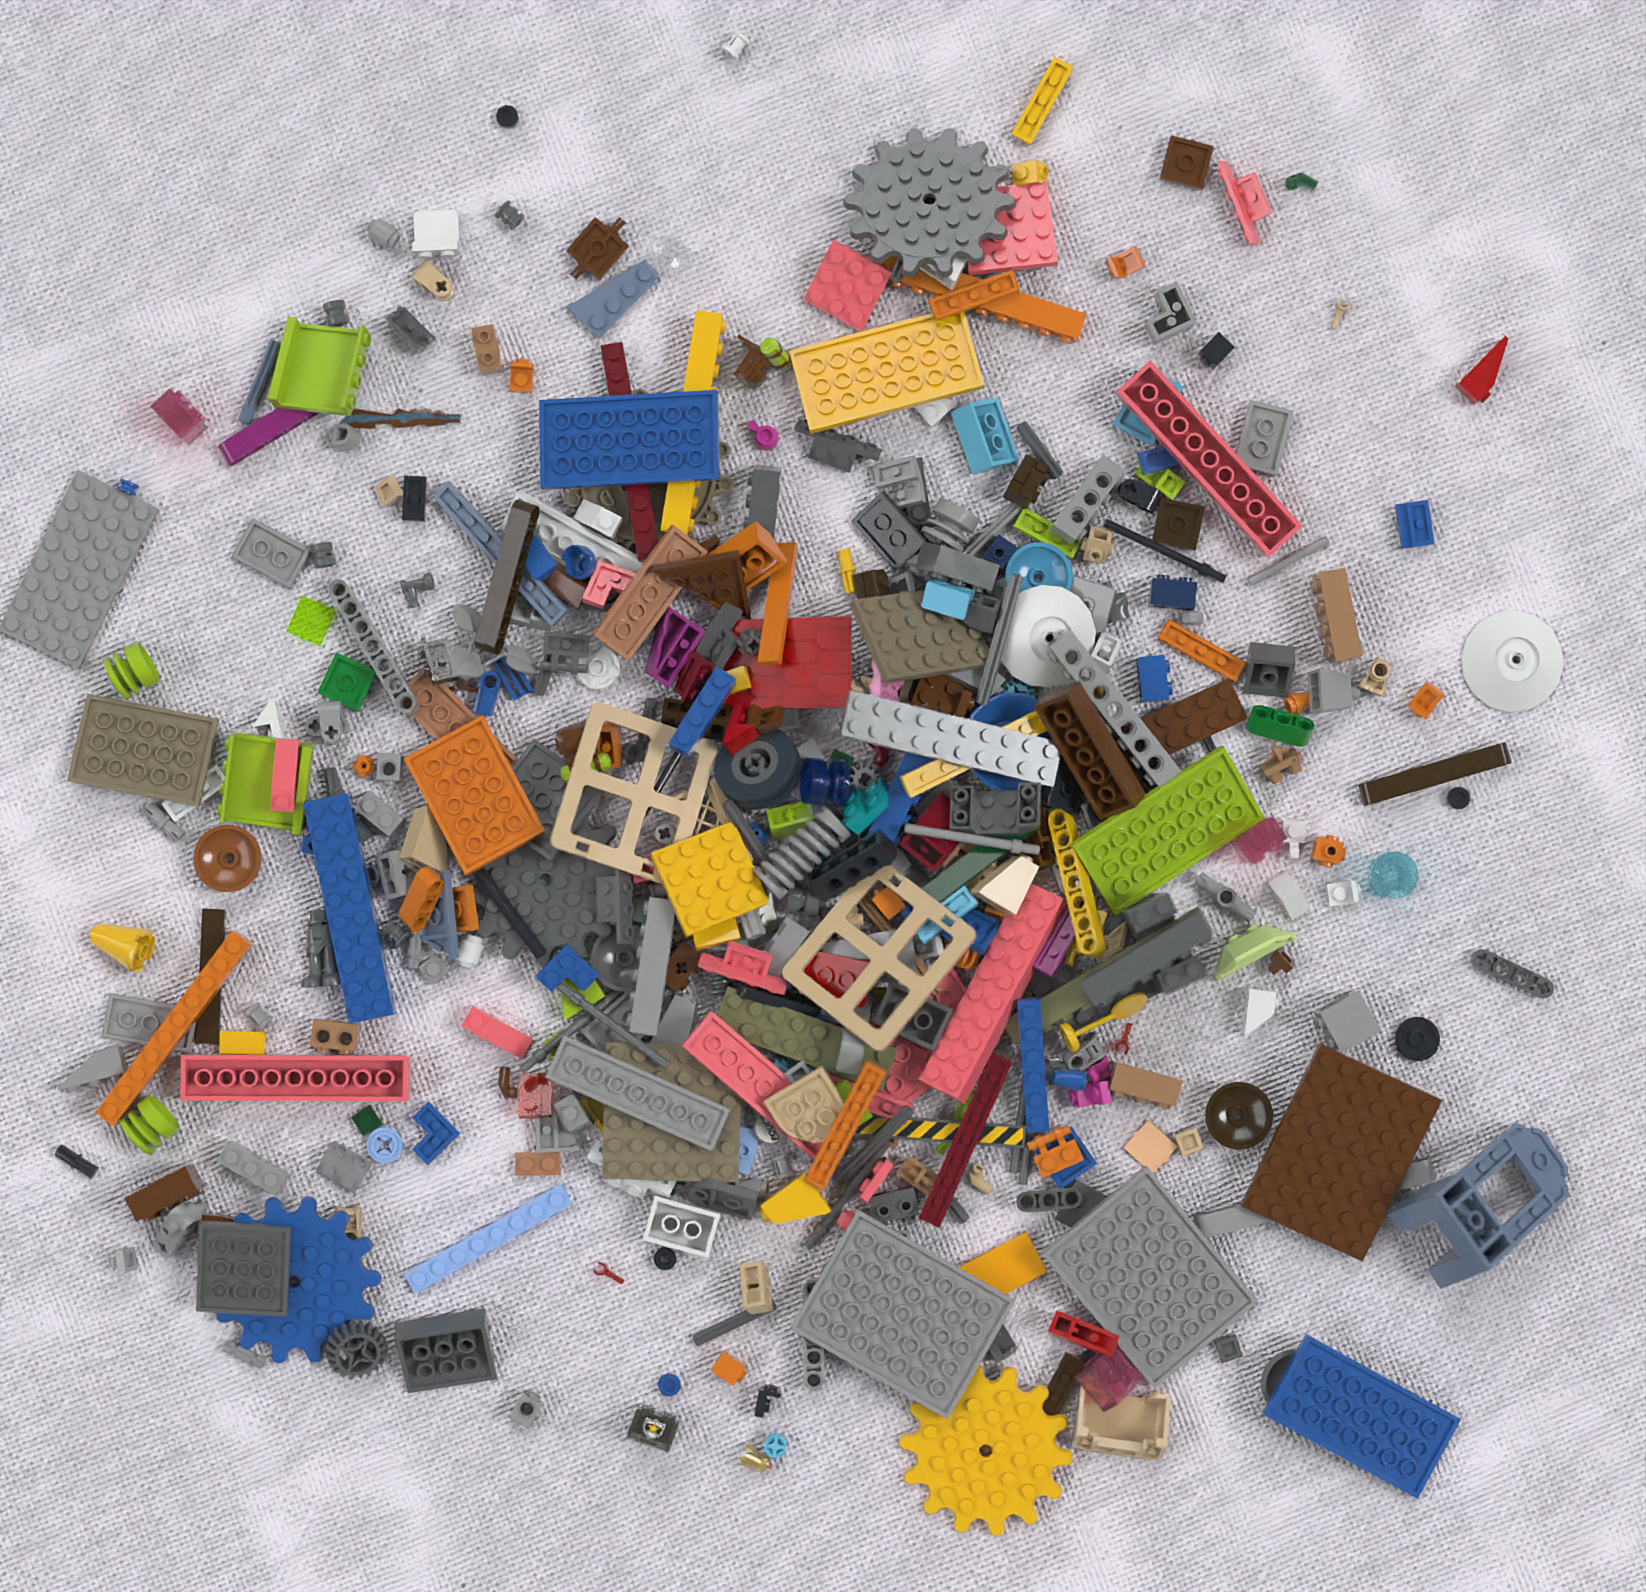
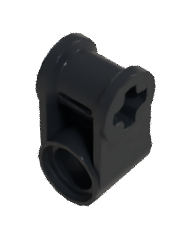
[1117,479,1163,514]

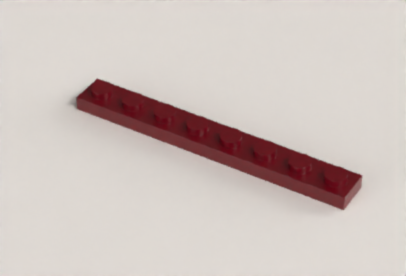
[918,1052,1013,1228]

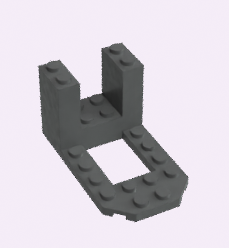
[1029,892,1208,1031]

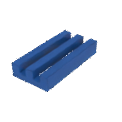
[493,657,533,701]

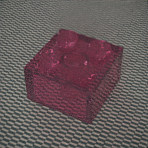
[150,388,209,445]
[1230,816,1287,865]
[1075,1346,1143,1412]

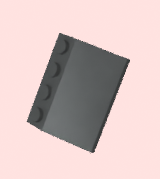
[395,1308,497,1393]

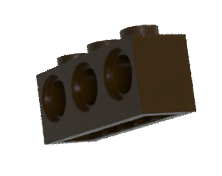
[661,698,731,740]

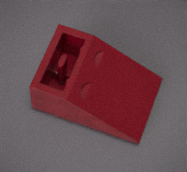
[899,792,959,873]

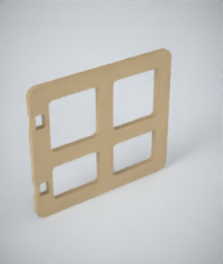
[550,702,717,885]
[782,865,976,1051]

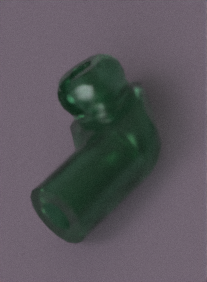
[1285,172,1319,191]

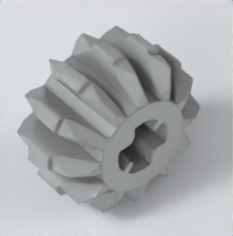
[846,761,883,792]

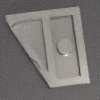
[534,1106,580,1153]

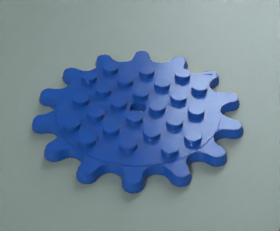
[216,1196,382,1363]

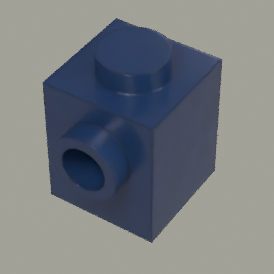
[983,535,1017,571]

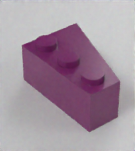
[644,606,705,688]

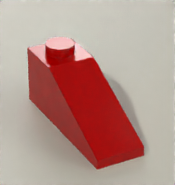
[1455,335,1509,405]
[1048,1310,1120,1358]

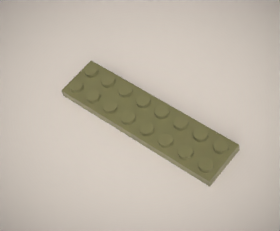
[717,986,898,1092]

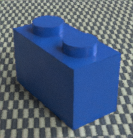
[1136,655,1173,703]

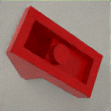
[722,704,759,754]

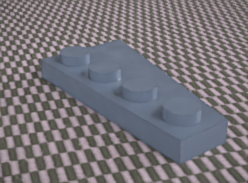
[567,259,661,339]

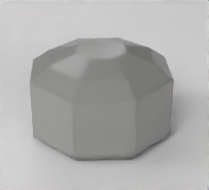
[1182,610,1204,625]

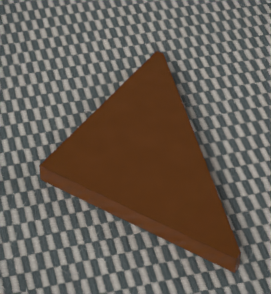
[653,550,751,620]

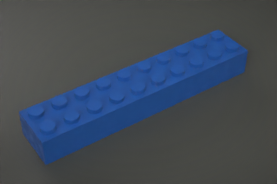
[303,793,397,1024]

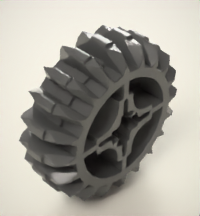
[326,1319,387,1380]

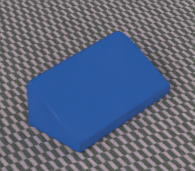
[525,532,558,580]

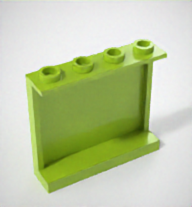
[268,316,371,416]
[217,731,315,835]

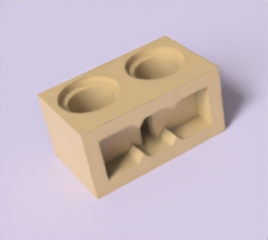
[739,1261,773,1315]

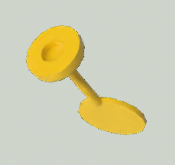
[1059,993,1148,1053]

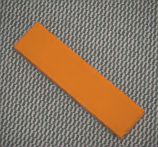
[928,269,1020,322]
[1157,619,1246,683]

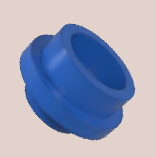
[658,1373,681,1396]

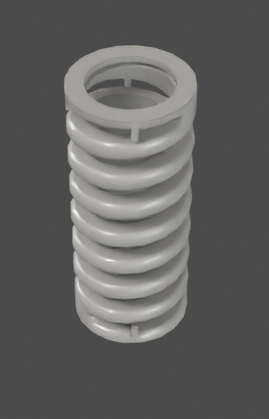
[753,806,851,900]

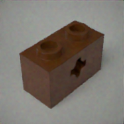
[666,940,702,992]

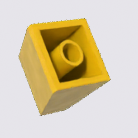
[759,1171,831,1224]

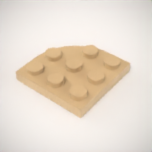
[764,1066,845,1143]

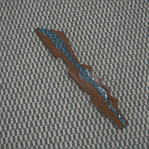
[339,408,461,429]

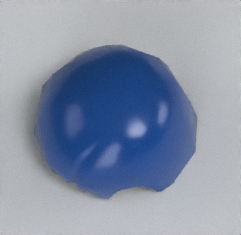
[561,545,596,580]

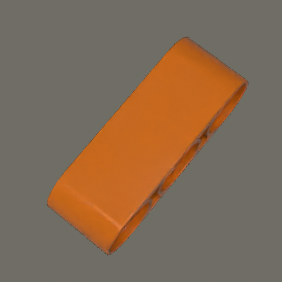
[398,867,444,932]

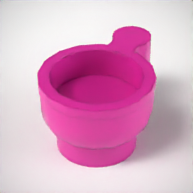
[748,421,779,451]
[1086,1055,1111,1083]

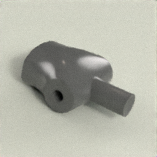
[1102,581,1130,624]

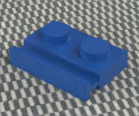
[1395,500,1435,549]

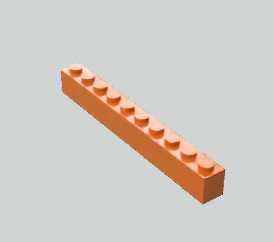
[869,244,1087,344]
[95,930,254,1126]

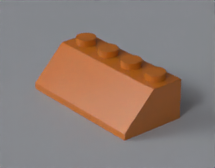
[705,521,787,610]

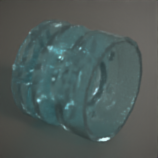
[1368,852,1419,899]

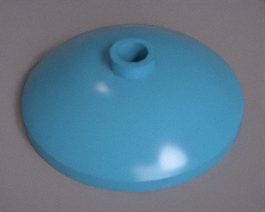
[1005,542,1073,593]

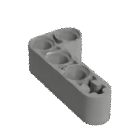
[835,991,873,1076]

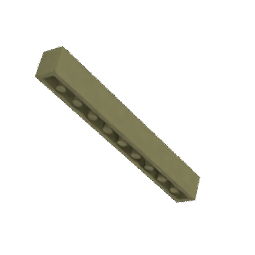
[1005,906,1200,1045]

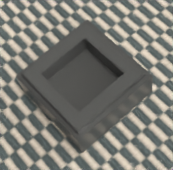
[1214,1334,1243,1363]

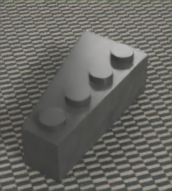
[743,465,782,539]

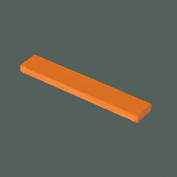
[757,542,798,666]
[804,1060,887,1191]

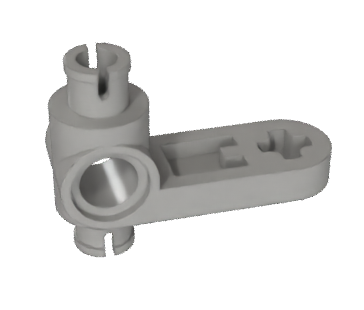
[155,1200,208,1258]

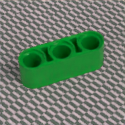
[1246,705,1315,747]

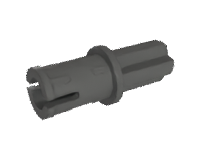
[323,767,343,797]
[948,1196,970,1225]

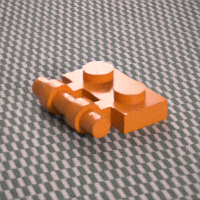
[1027,1125,1084,1178]

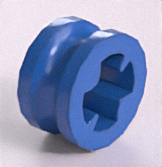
[117,478,140,496]

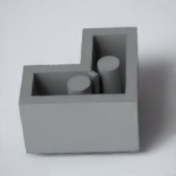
[1144,282,1197,345]

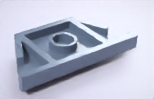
[420,871,459,959]

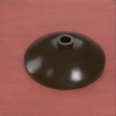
[1205,1082,1273,1150]

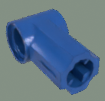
[473,672,502,717]

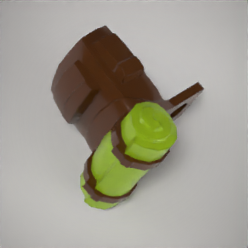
[734,335,792,391]
[554,720,611,784]

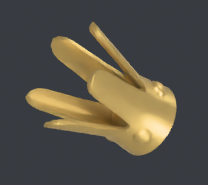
[738,1443,772,1474]

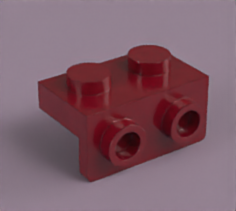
[673,651,715,704]

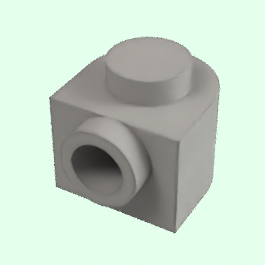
[331,423,361,451]

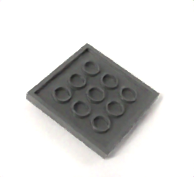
[512,739,605,862]
[196,1221,292,1317]

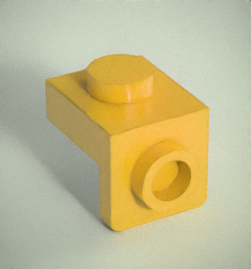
[1012,160,1049,186]

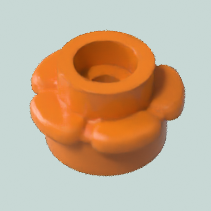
[353,755,375,777]

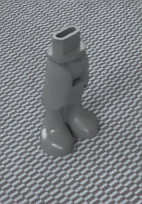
[301,909,341,988]

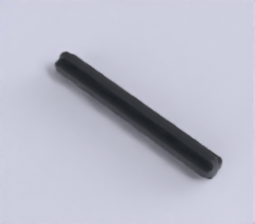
[472,867,547,959]

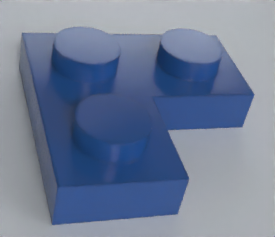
[535,943,600,992]
[412,1101,461,1165]

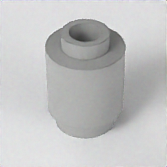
[366,218,401,249]

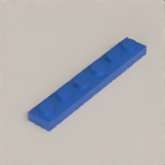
[1017,998,1050,1133]

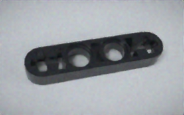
[736,981,822,1018]

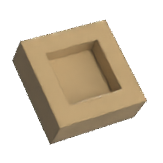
[374,475,404,507]
[1174,1127,1204,1156]

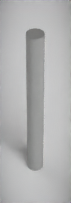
[1247,536,1330,586]

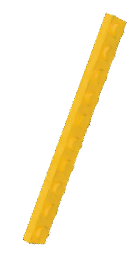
[900,686,1103,797]

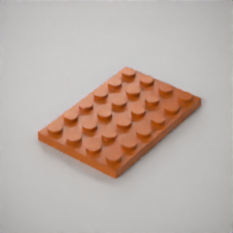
[404,715,546,876]

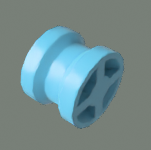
[764,1433,787,1458]

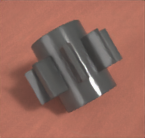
[735,627,762,657]
[1045,1057,1067,1085]

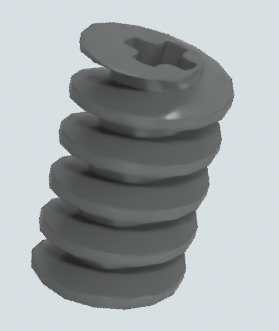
[706,951,735,997]

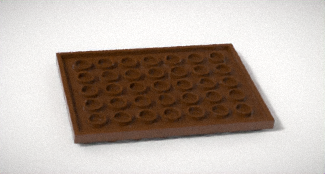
[1240,1043,1442,1262]

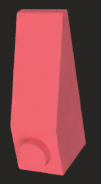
[271,738,300,812]
[461,1006,533,1059]

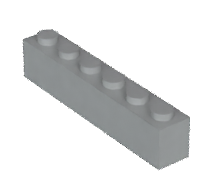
[626,897,676,1036]

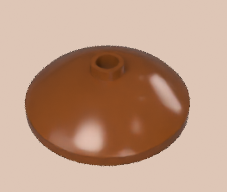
[193,825,262,892]

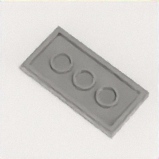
[102,993,197,1053]

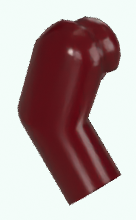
[865,742,889,767]

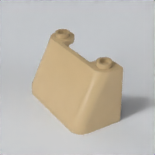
[1072,1381,1171,1460]

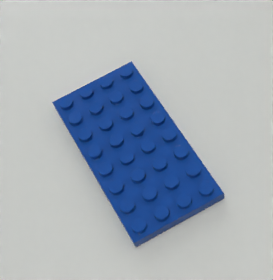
[539,390,720,490]
[1262,1334,1461,1499]

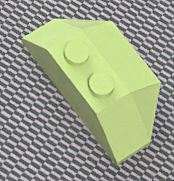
[1213,923,1297,981]

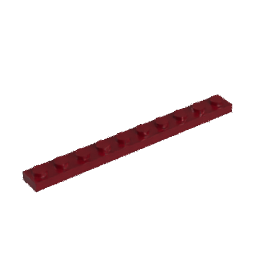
[601,342,658,563]

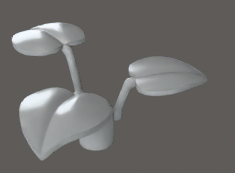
[450,605,538,680]

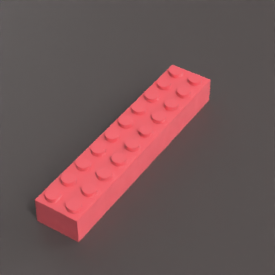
[1114,360,1302,557]
[919,884,1068,1104]
[180,1054,411,1101]

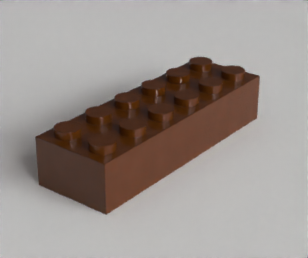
[1033,681,1146,820]

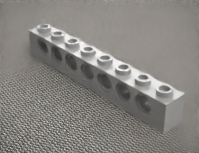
[1046,629,1181,787]

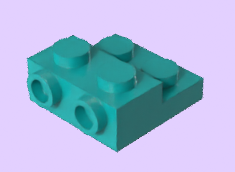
[841,777,888,835]

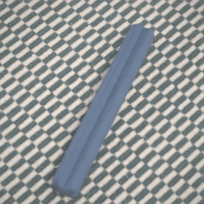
[238,340,281,425]

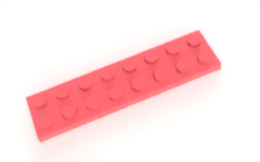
[681,1011,823,1160]

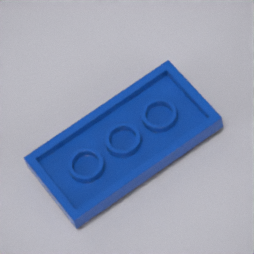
[902,903,1002,956]

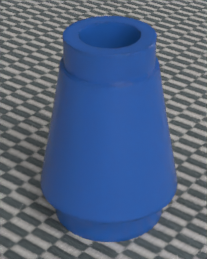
[1052,1069,1087,1092]

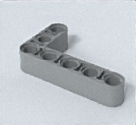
[803,1277,824,1391]

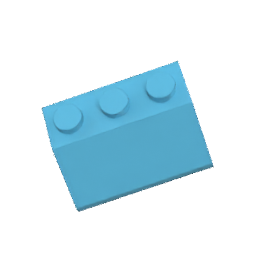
[951,398,1020,475]

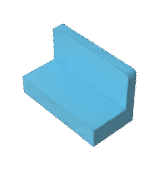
[921,578,975,620]

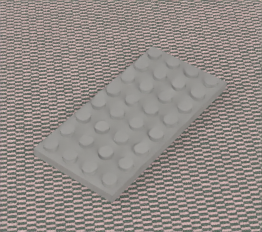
[0,469,159,669]

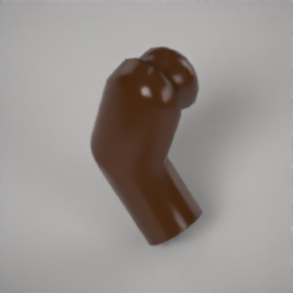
[498,1067,518,1100]

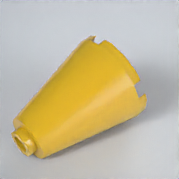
[89,923,156,973]

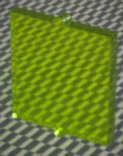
[287,596,336,646]

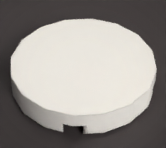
[577,645,620,690]

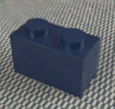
[1148,574,1198,611]

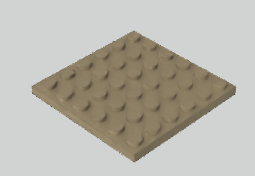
[602,1042,741,1182]

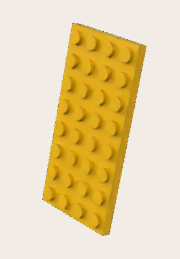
[789,312,985,434]

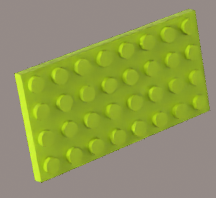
[1070,745,1265,916]

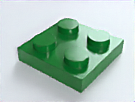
[317,652,377,712]

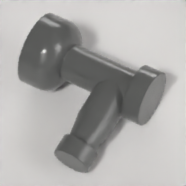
[400,572,435,608]

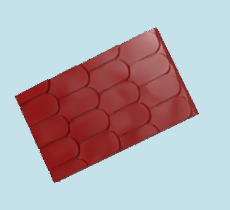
[722,616,852,710]

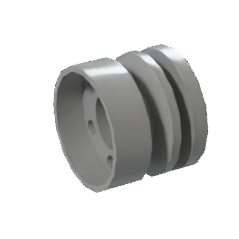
[921,498,980,552]

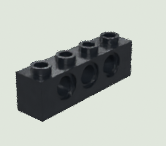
[808,828,896,903]

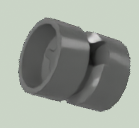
[786,885,820,917]

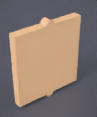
[1123,1120,1178,1174]

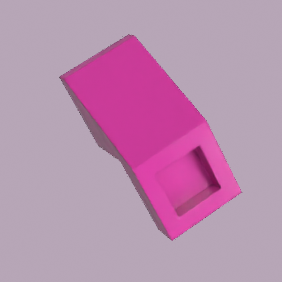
[1068,1080,1112,1108]

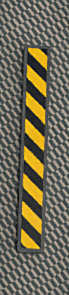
[853,1114,1026,1148]

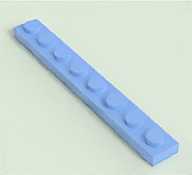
[404,1184,573,1294]

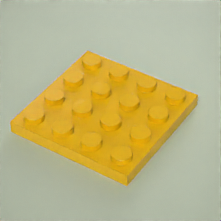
[650,822,769,937]

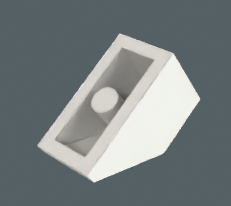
[573,499,623,540]
[1081,632,1122,678]
[1242,989,1279,1034]

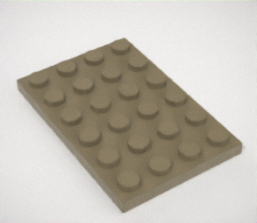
[849,590,989,684]
[67,694,220,807]

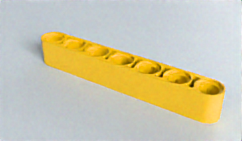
[1048,809,1106,959]

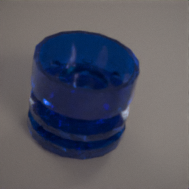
[800,757,850,807]

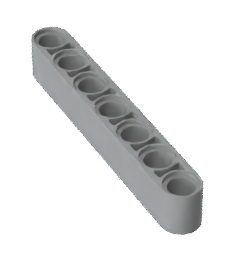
[328,579,420,716]

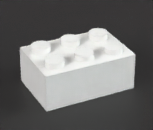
[643,1194,721,1258]

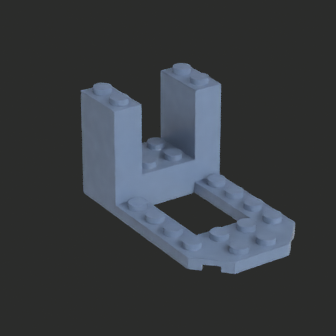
[1388,1123,1568,1289]

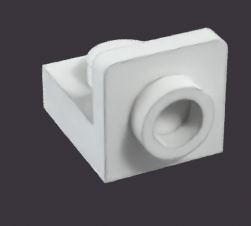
[1325,880,1361,906]

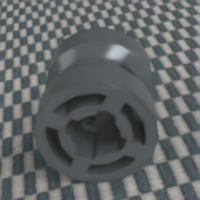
[323,300,349,327]
[310,542,336,569]

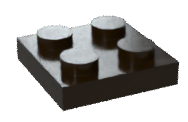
[1152,498,1205,551]

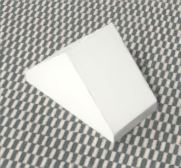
[1267,871,1311,921]

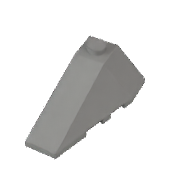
[822,930,917,979]

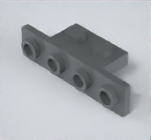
[794,419,882,473]
[678,602,743,676]
[596,869,634,944]

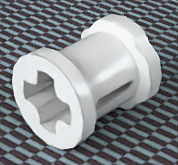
[721,30,750,60]

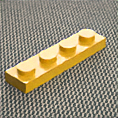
[1011,56,1074,146]

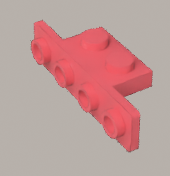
[1218,161,1273,245]
[698,941,788,994]

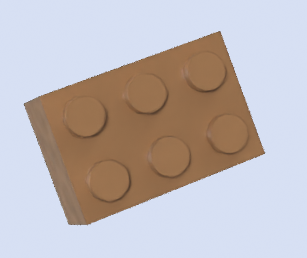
[1108,1061,1183,1110]

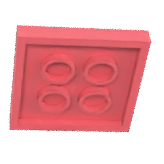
[803,240,892,331]

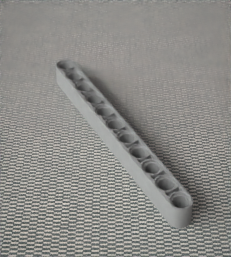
[1193,1158,1436,1238]

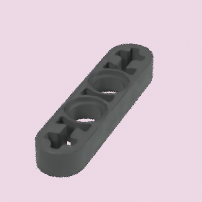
[1471,949,1554,998]

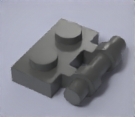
[542,631,590,675]

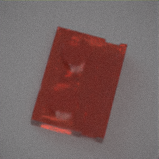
[519,1073,552,1119]

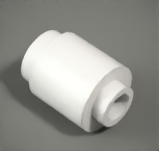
[456,934,483,968]

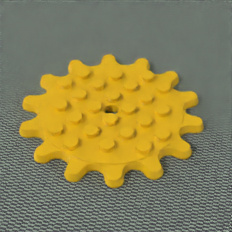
[899,1364,1073,1537]

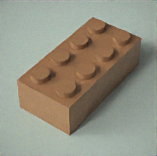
[1310,568,1363,665]

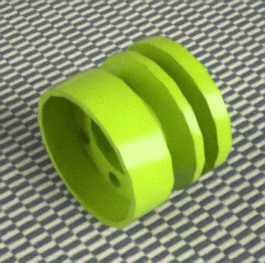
[103,641,161,700]
[119,1094,181,1155]

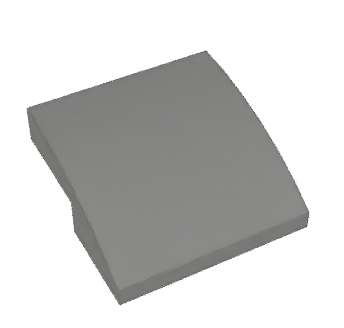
[874,456,926,509]

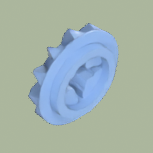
[367,1127,403,1163]

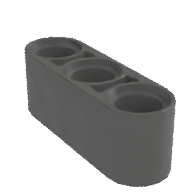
[1016,1188,1084,1213]

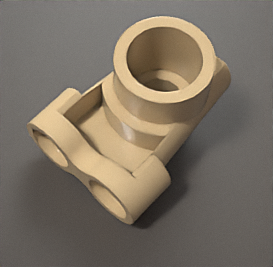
[1358,658,1391,697]

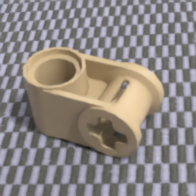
[411,260,454,301]
[337,1205,363,1239]

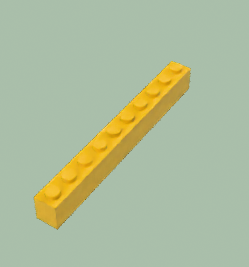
[660,310,727,536]

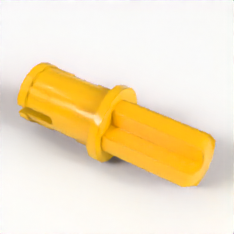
[837,548,856,594]

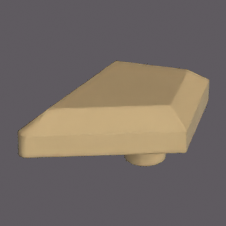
[1102,922,1128,960]

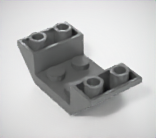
[950,782,1041,837]

